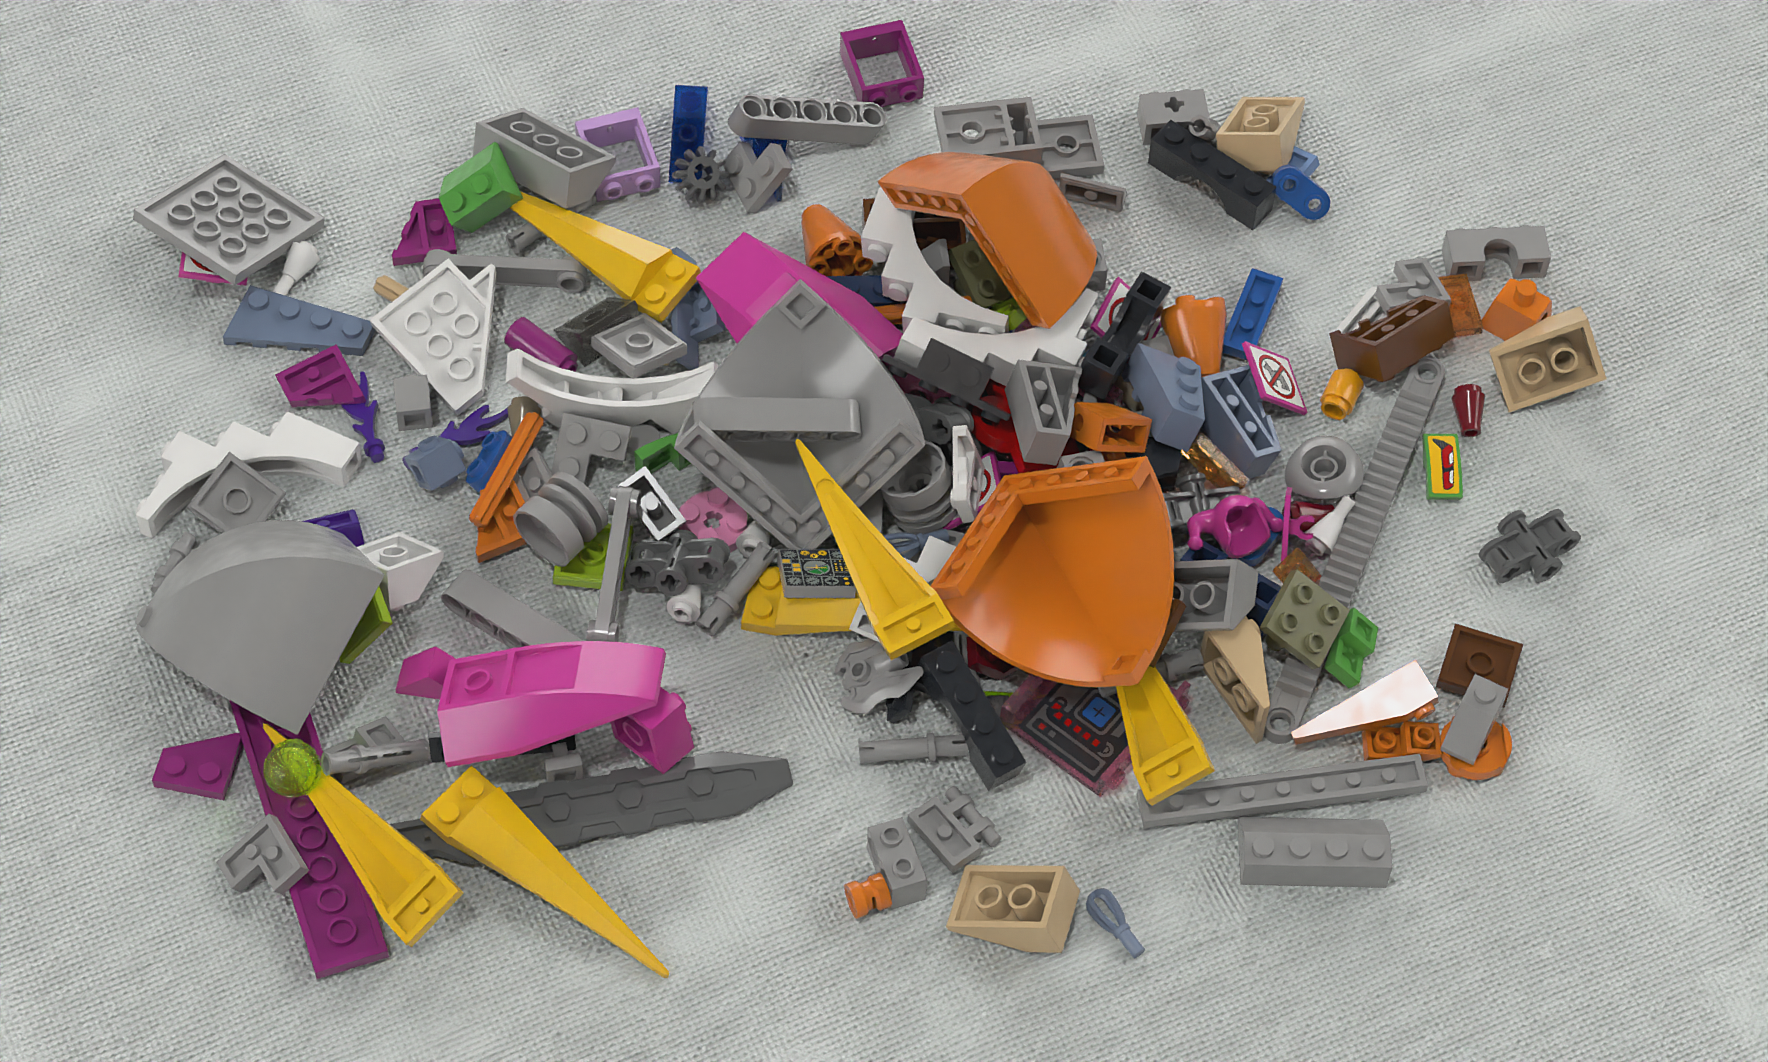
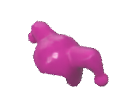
[1187,495,1283,558]

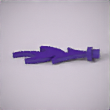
[341,371,385,463]
[402,405,510,470]

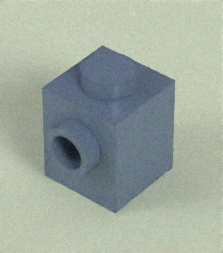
[404,436,466,491]

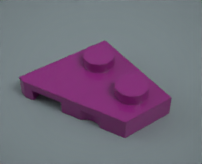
[392,198,457,266]
[275,344,366,407]
[152,733,243,801]

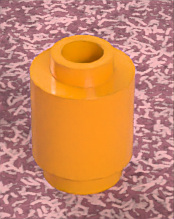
[1320,368,1364,420]

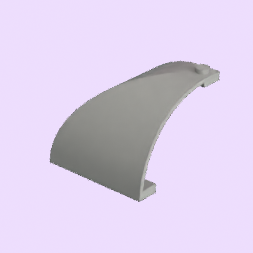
[674,279,925,549]
[135,520,384,735]

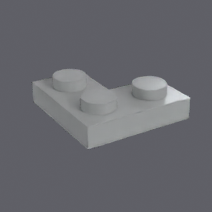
[723,141,793,213]
[1375,258,1451,315]
[551,413,632,485]
[216,814,309,895]

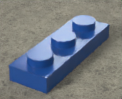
[1222,268,1283,360]

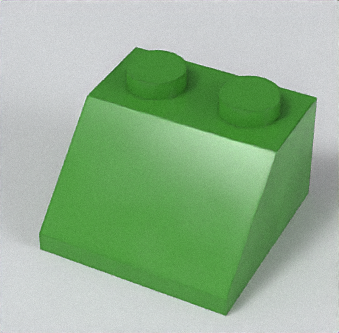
[439,142,523,233]

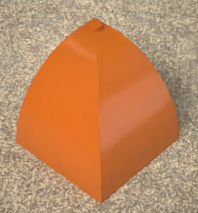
[877,152,1097,329]
[931,456,1174,687]

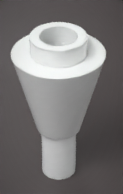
[272,241,320,296]
[1305,495,1355,556]
[736,520,771,558]
[666,584,702,622]

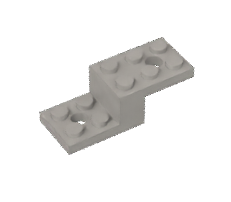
[934,97,1105,179]

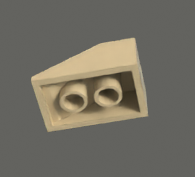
[1216,97,1305,175]
[1489,306,1607,412]
[1200,616,1270,744]
[946,865,1080,953]

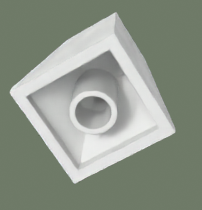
[357,532,444,611]

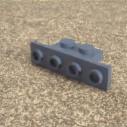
[671,247,725,370]

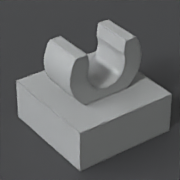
[544,742,584,782]

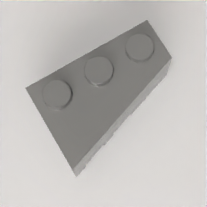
[1005,360,1082,465]

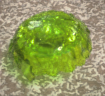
[263,738,322,798]

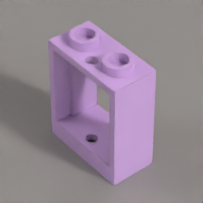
[575,107,660,202]

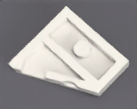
[950,425,985,523]

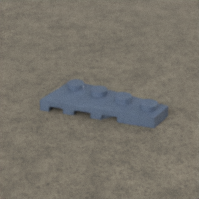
[223,285,376,356]

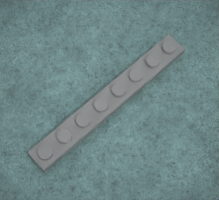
[1137,754,1428,828]

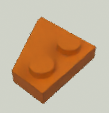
[475,480,527,563]

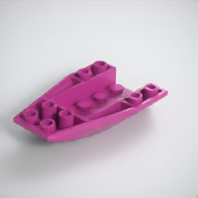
[696,232,903,366]
[437,641,666,767]

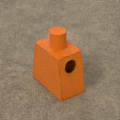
[1479,279,1552,341]
[1070,402,1152,453]

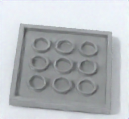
[133,154,325,285]

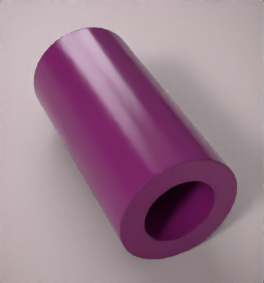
[504,317,578,372]

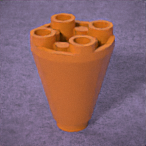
[801,204,873,276]
[1159,295,1227,378]

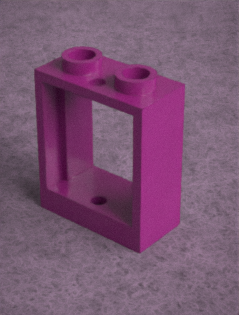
[840,20,924,108]

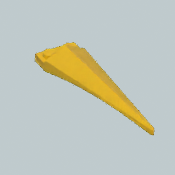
[509,191,701,323]
[795,439,955,660]
[741,566,962,636]
[1116,666,1215,806]
[263,724,463,947]
[420,765,669,978]

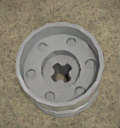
[880,441,958,534]
[513,472,608,566]

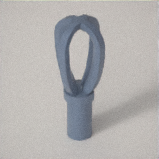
[883,529,949,559]
[1086,888,1145,959]

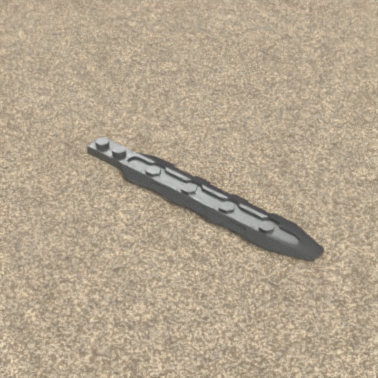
[390,751,793,864]

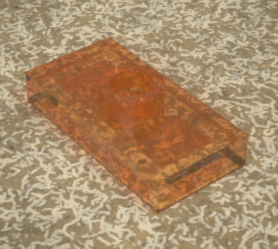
[1438,273,1483,337]
[1182,433,1249,489]
[1272,548,1322,584]

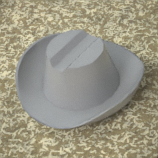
[1285,436,1364,499]

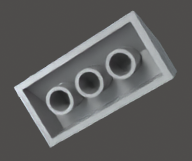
[472,108,616,209]
[1172,559,1259,632]
[1237,817,1392,888]

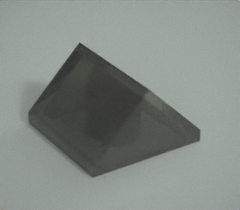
[554,297,638,367]

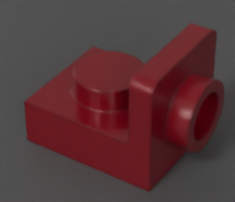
[966,636,1019,681]

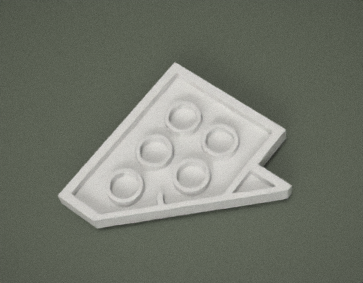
[370,258,497,416]

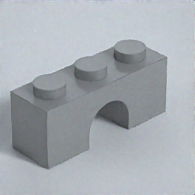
[1441,225,1551,282]

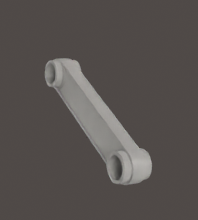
[422,249,587,293]
[586,486,641,642]

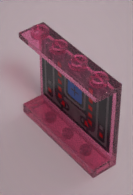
[999,674,1191,798]

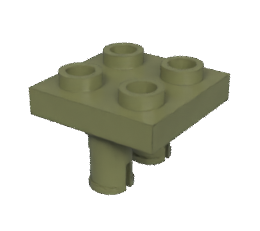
[948,239,1013,309]
[1259,569,1350,670]

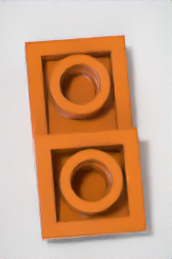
[1361,721,1442,761]

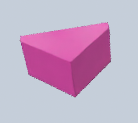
[396,646,456,700]

